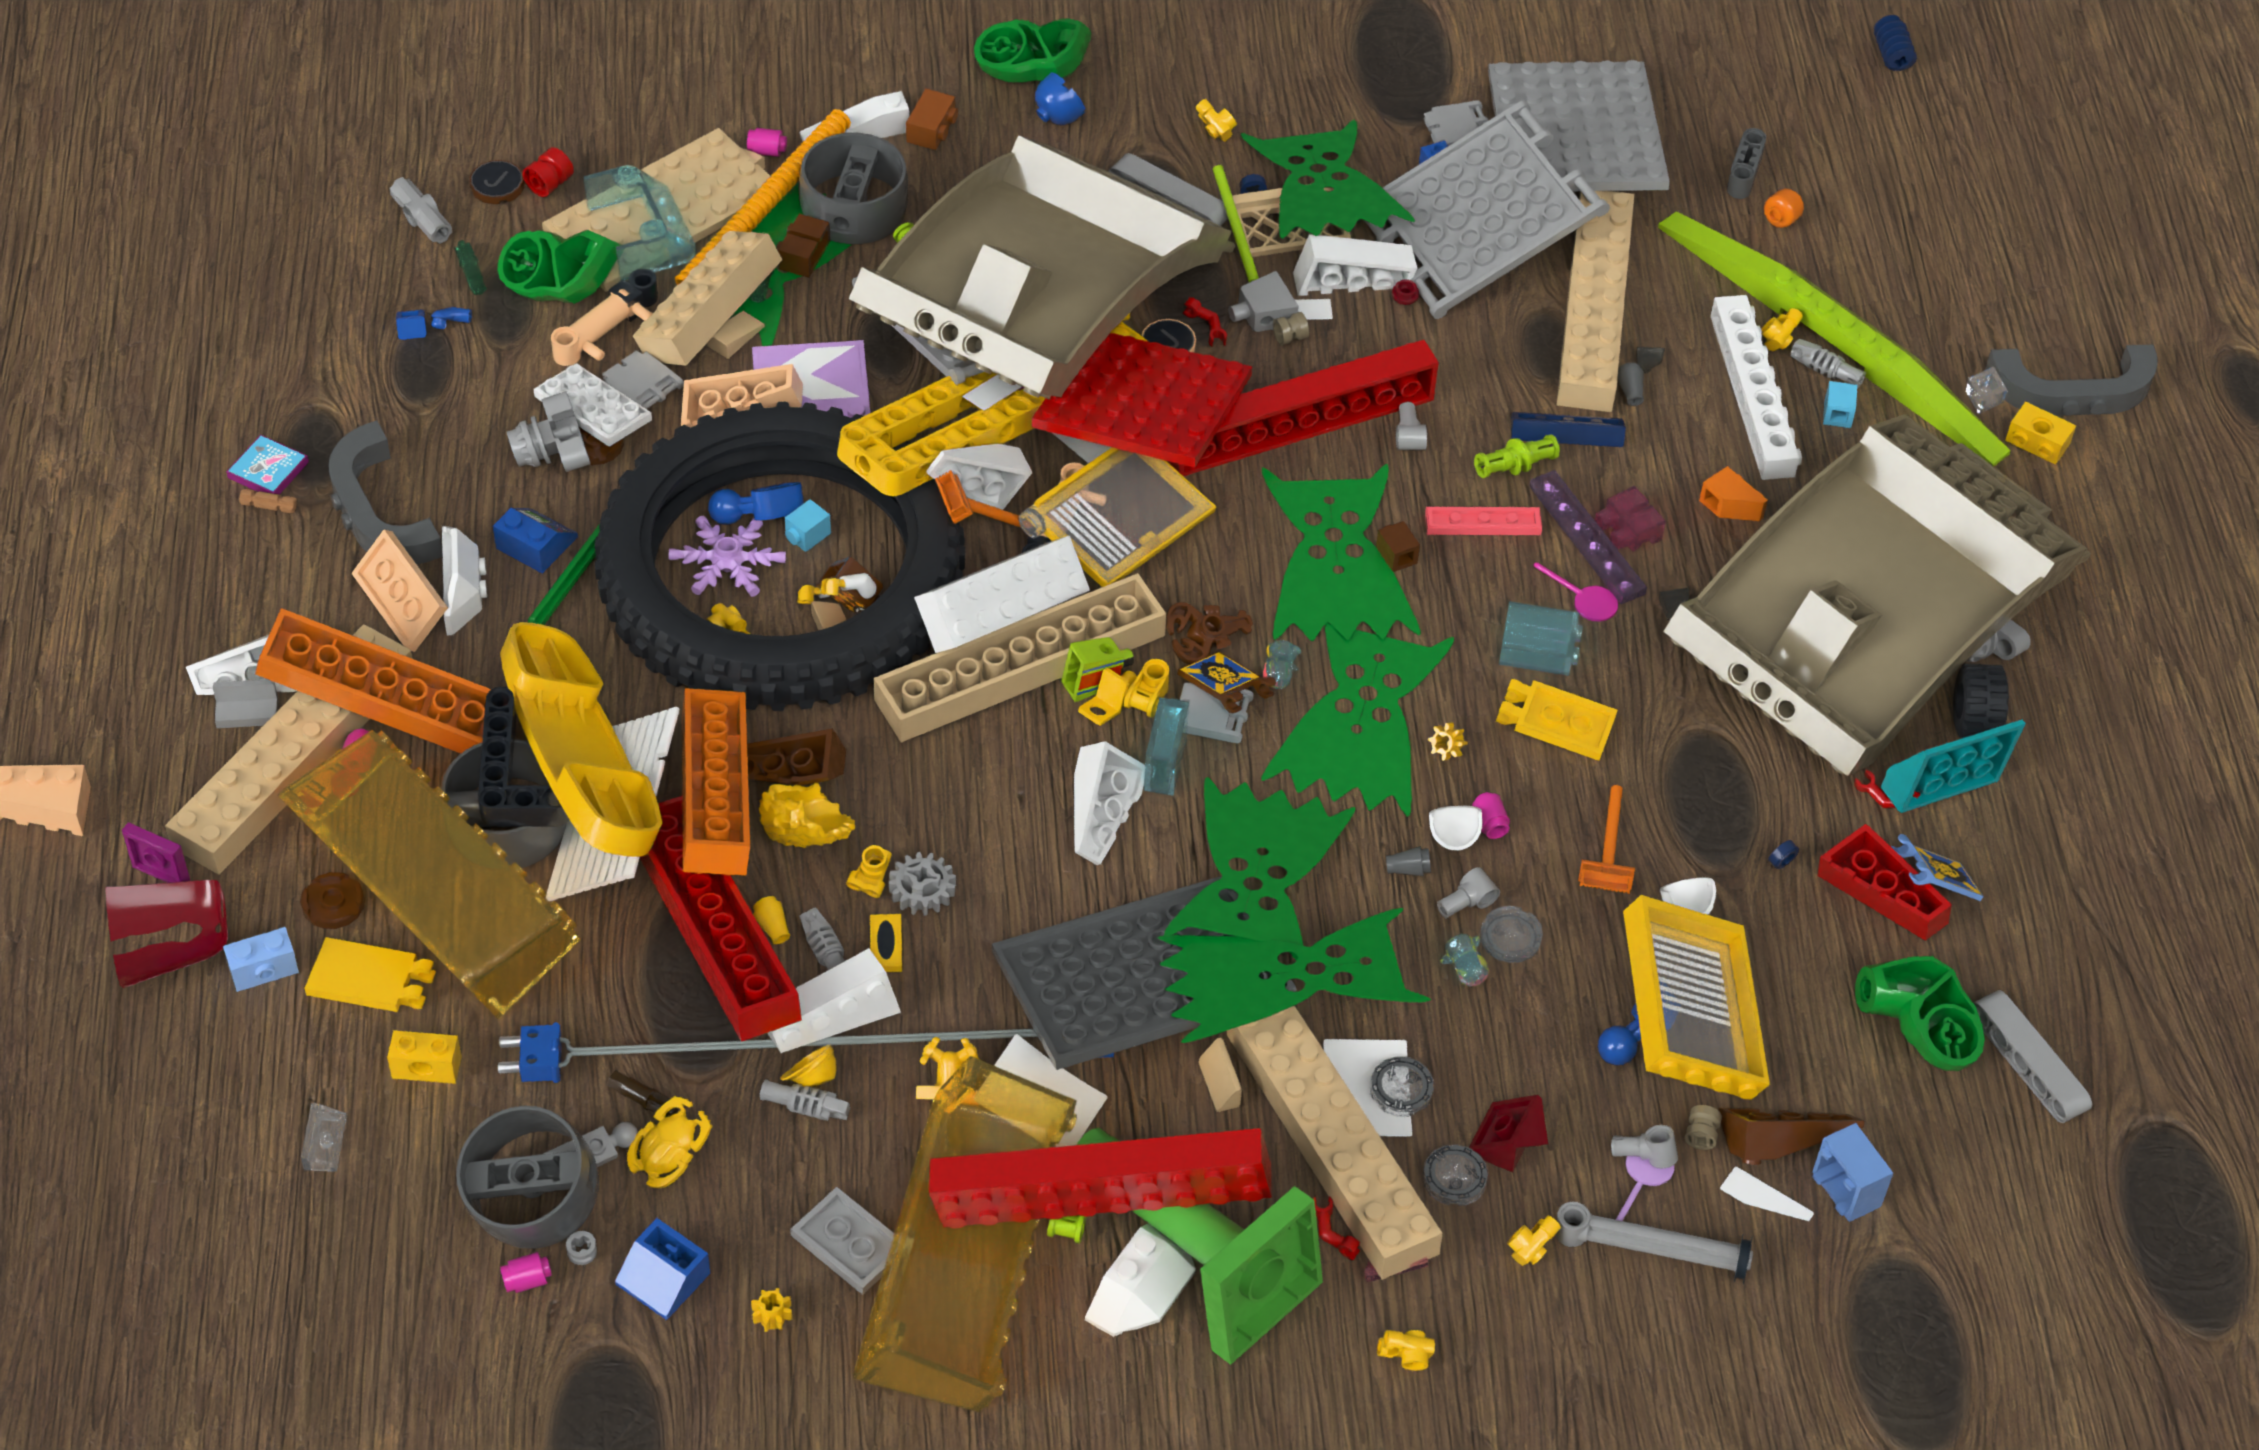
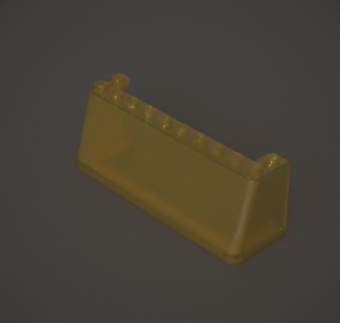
[278,730,581,1019]
[853,1056,1077,1412]

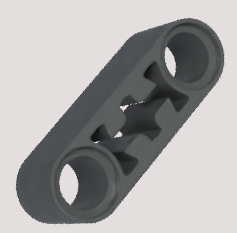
[1727,128,1767,199]

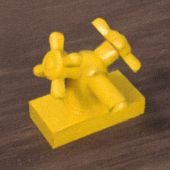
[916,1037,980,1101]

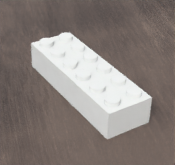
[914,536,1090,653]

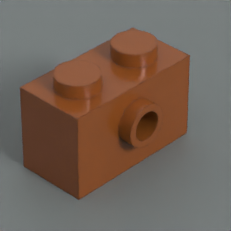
[906,89,958,150]

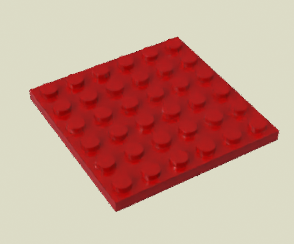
[1032,333,1252,468]

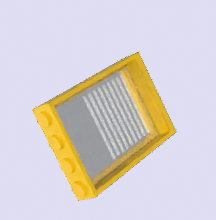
[1623,895,1770,1100]

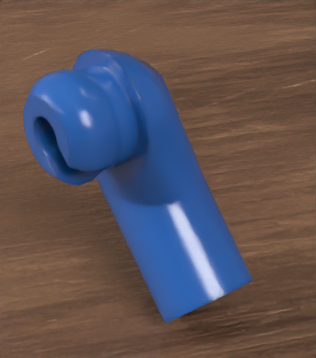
[431,307,472,329]

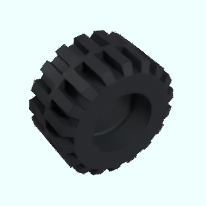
[1953,664,2009,738]

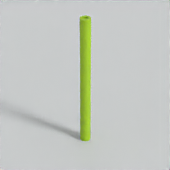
[1212,165,1259,283]

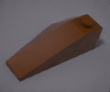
[747,728,846,785]
[1718,1108,1864,1165]

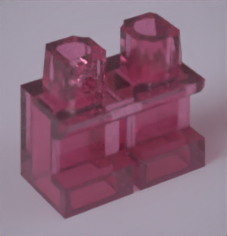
[1595,485,1666,552]

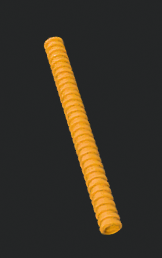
[675,109,851,285]

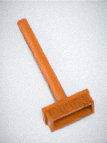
[935,470,1034,531]
[1578,785,1635,894]

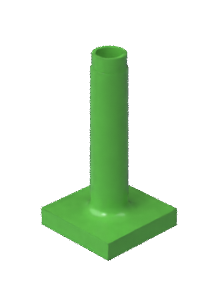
[1077,1128,1323,1365]

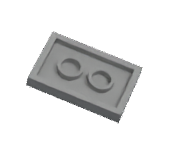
[790,1187,909,1295]

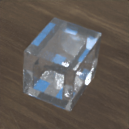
[1965,367,2007,414]

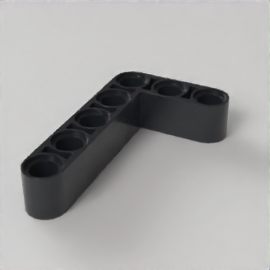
[478,687,570,827]

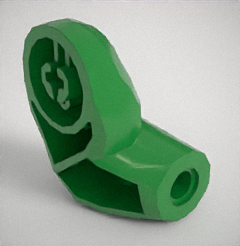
[974,18,1092,82]
[497,229,624,304]
[1855,956,1985,1071]

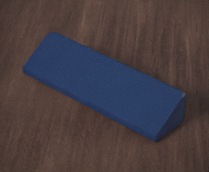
[1511,412,1626,447]

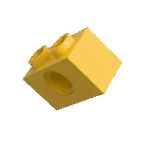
[2005,402,2076,465]
[387,1030,462,1084]

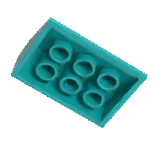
[1881,719,2026,813]

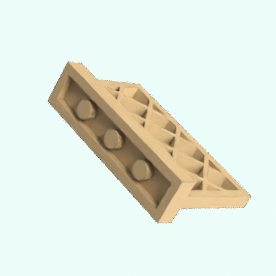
[1232,187,1351,257]

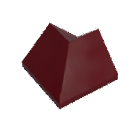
[1467,1094,1548,1173]

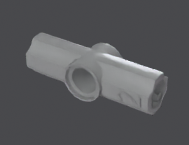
[389,177,452,244]

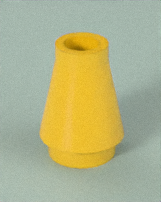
[753,896,790,945]

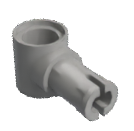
[1396,402,1427,450]
[1437,867,1500,919]
[1611,1125,1678,1169]

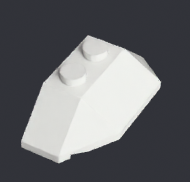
[442,526,487,635]
[1085,1224,1196,1337]

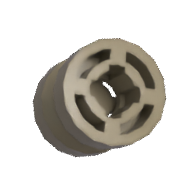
[1273,312,1309,345]
[1684,1105,1722,1150]

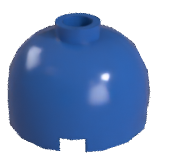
[1035,72,1086,126]

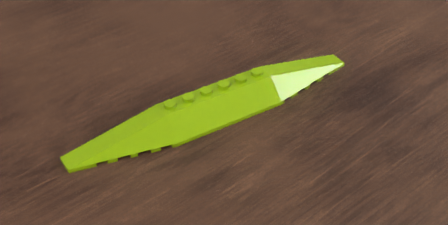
[1658,211,2011,467]

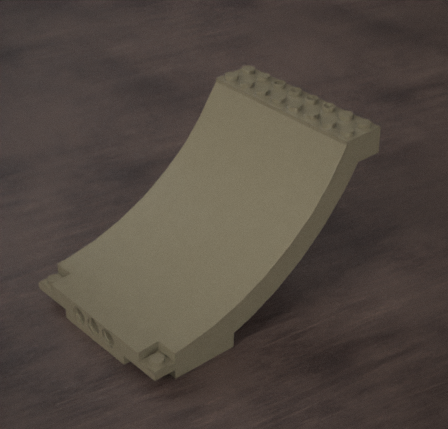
[848,135,1236,399]
[1663,414,2091,776]

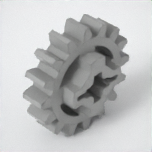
[888,852,956,915]

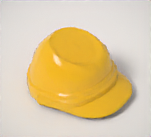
[780,1044,836,1087]

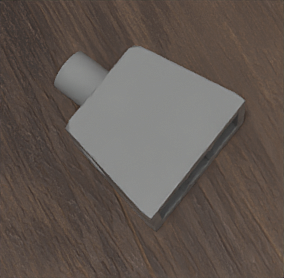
[1228,271,1299,332]

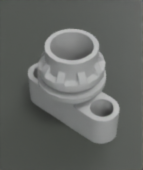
[507,391,591,472]
[1966,620,2031,662]

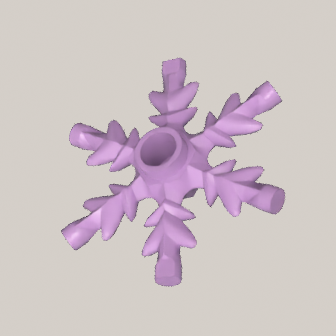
[669,516,786,597]

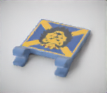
[1891,834,1984,901]

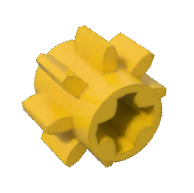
[1428,722,1468,760]
[751,1288,792,1332]

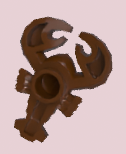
[1166,602,1253,664]

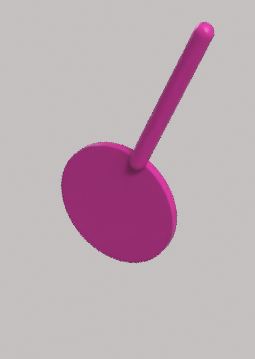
[1534,562,1618,621]

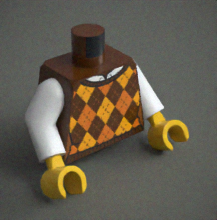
[797,556,883,613]

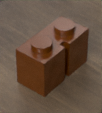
[776,214,830,278]

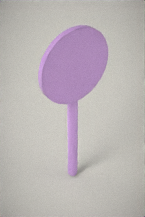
[1616,1156,1674,1221]

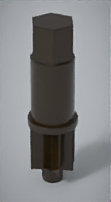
[607,1070,678,1117]

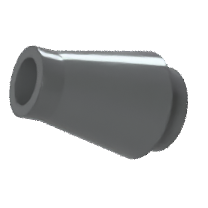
[1617,363,1644,406]
[1386,846,1431,876]

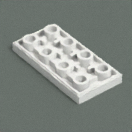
[534,363,652,446]

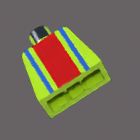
[1061,637,1134,702]

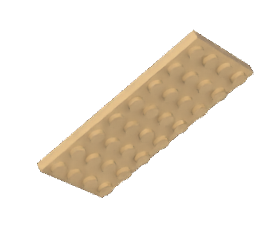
[542,128,771,292]

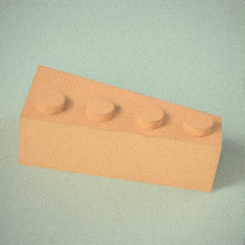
[681,364,803,428]
[0,765,91,836]

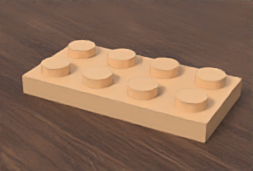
[352,529,448,652]

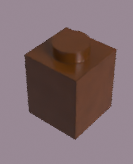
[1376,521,1420,572]

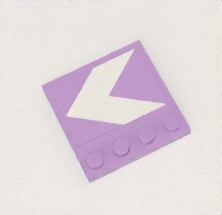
[752,340,870,418]

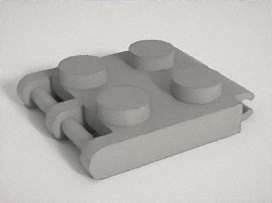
[1423,100,1489,146]
[602,350,684,409]
[1174,683,1254,743]

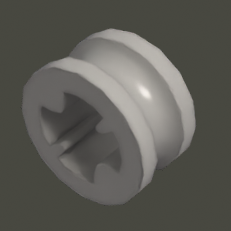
[566,1231,597,1265]

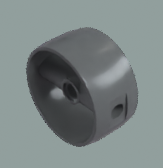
[799,133,908,244]
[441,739,567,871]
[456,1106,599,1249]

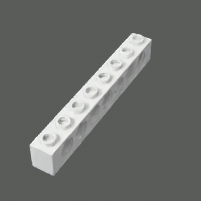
[1710,295,1802,480]

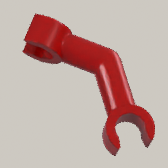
[1183,297,1227,347]
[1854,770,1920,809]
[1313,1196,1360,1260]

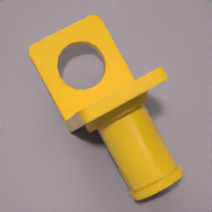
[1078,668,1137,726]

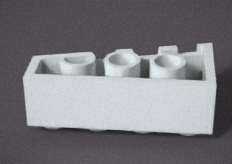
[1293,234,1417,296]
[768,948,901,1053]

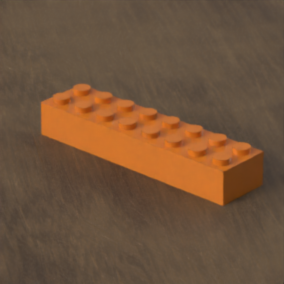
[255,608,491,753]
[682,688,750,876]

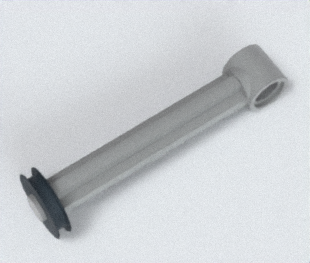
[1555,1202,1753,1285]

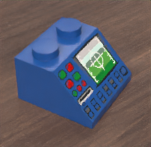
[493,508,578,574]

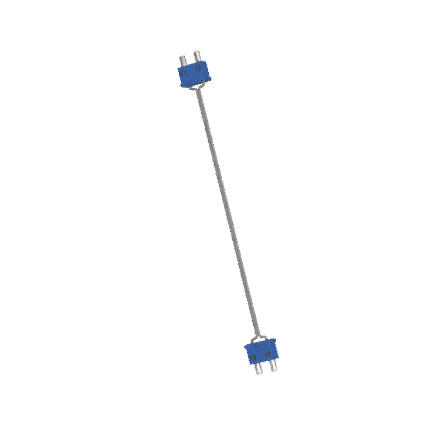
[498,1022,1135,1083]

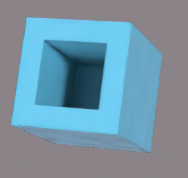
[1823,381,1857,428]
[785,499,831,552]

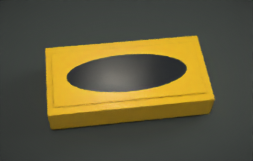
[870,914,902,972]

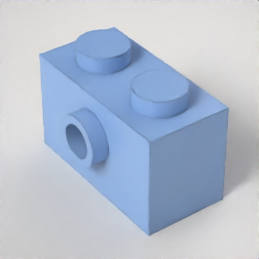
[223,927,299,992]

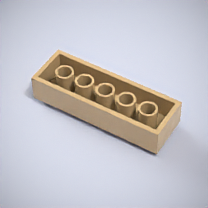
[633,231,782,366]

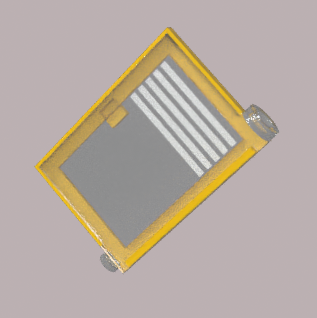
[1019,447,1217,587]

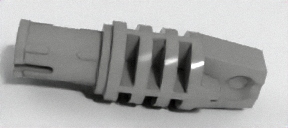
[1790,339,1866,388]
[799,907,845,970]
[760,1079,850,1121]

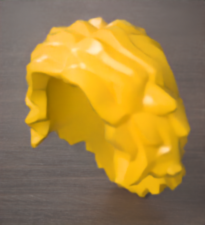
[758,782,855,848]

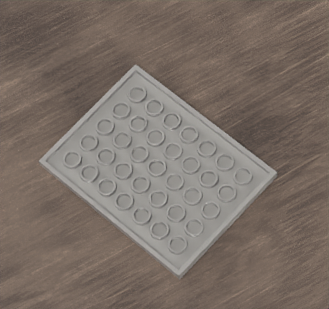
[1488,60,1670,191]

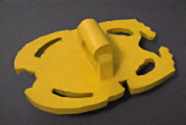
[627,1096,713,1188]

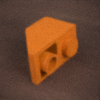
[1699,466,1768,521]

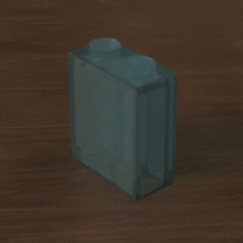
[1499,601,1583,676]
[1144,697,1189,796]

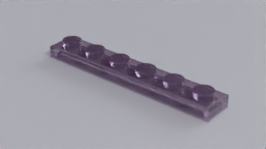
[1529,470,1647,604]

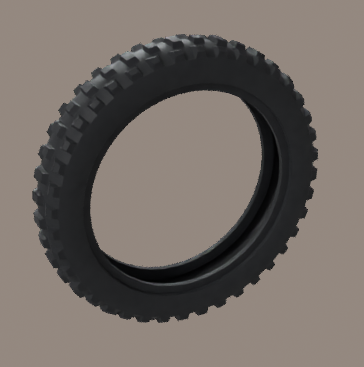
[595,402,965,711]

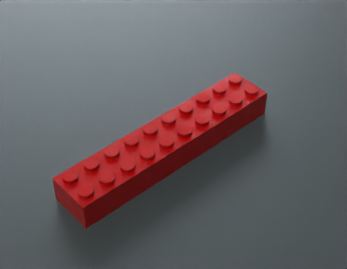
[1169,339,1439,476]
[640,796,802,1042]
[929,1128,1272,1228]

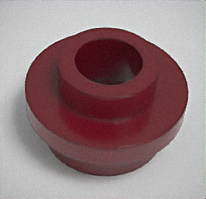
[1392,279,1419,305]

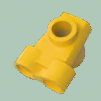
[1196,99,1237,142]
[1761,308,1803,352]
[706,603,750,634]
[846,845,892,898]
[1507,1216,1561,1266]
[1377,1330,1435,1371]

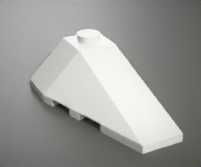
[800,91,909,141]
[927,443,1032,510]
[186,635,297,695]
[1074,741,1148,865]

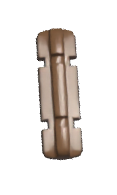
[239,489,297,513]

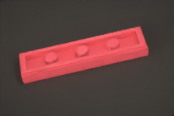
[1425,507,1542,535]

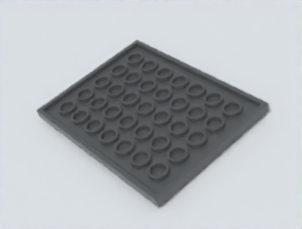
[992,876,1296,1070]

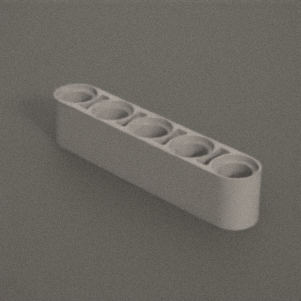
[1109,153,1228,226]
[1973,990,2092,1123]

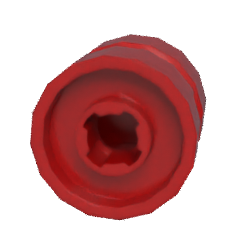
[522,147,574,197]

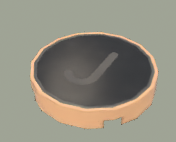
[1142,319,1196,352]

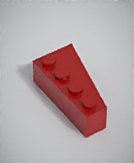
[1818,824,1952,941]

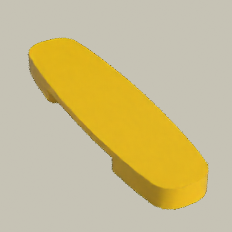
[500,622,662,857]

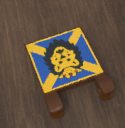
[1177,651,1276,714]

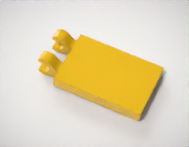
[1496,679,1618,761]
[304,937,436,1012]

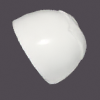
[1429,806,1482,850]
[1660,877,1716,915]

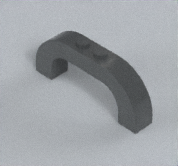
[1985,344,2158,416]
[329,420,443,564]

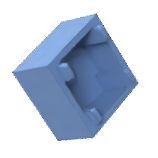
[1812,1123,1893,1222]

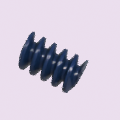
[1873,15,1917,71]

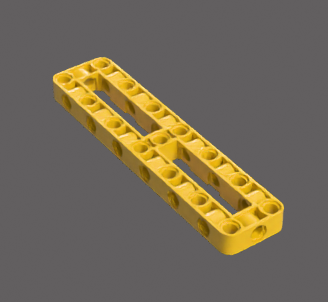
[837,321,1149,496]

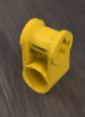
[1124,659,1169,718]

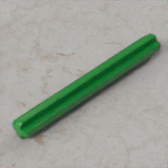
[528,524,600,625]

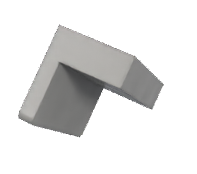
[213,679,279,728]

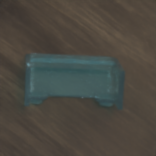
[584,165,696,280]

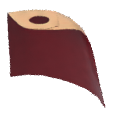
[105,880,228,988]

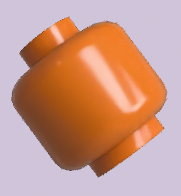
[1764,189,1804,228]

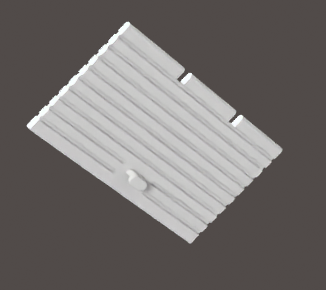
[545,707,680,901]

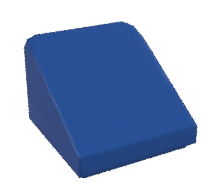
[396,309,426,340]

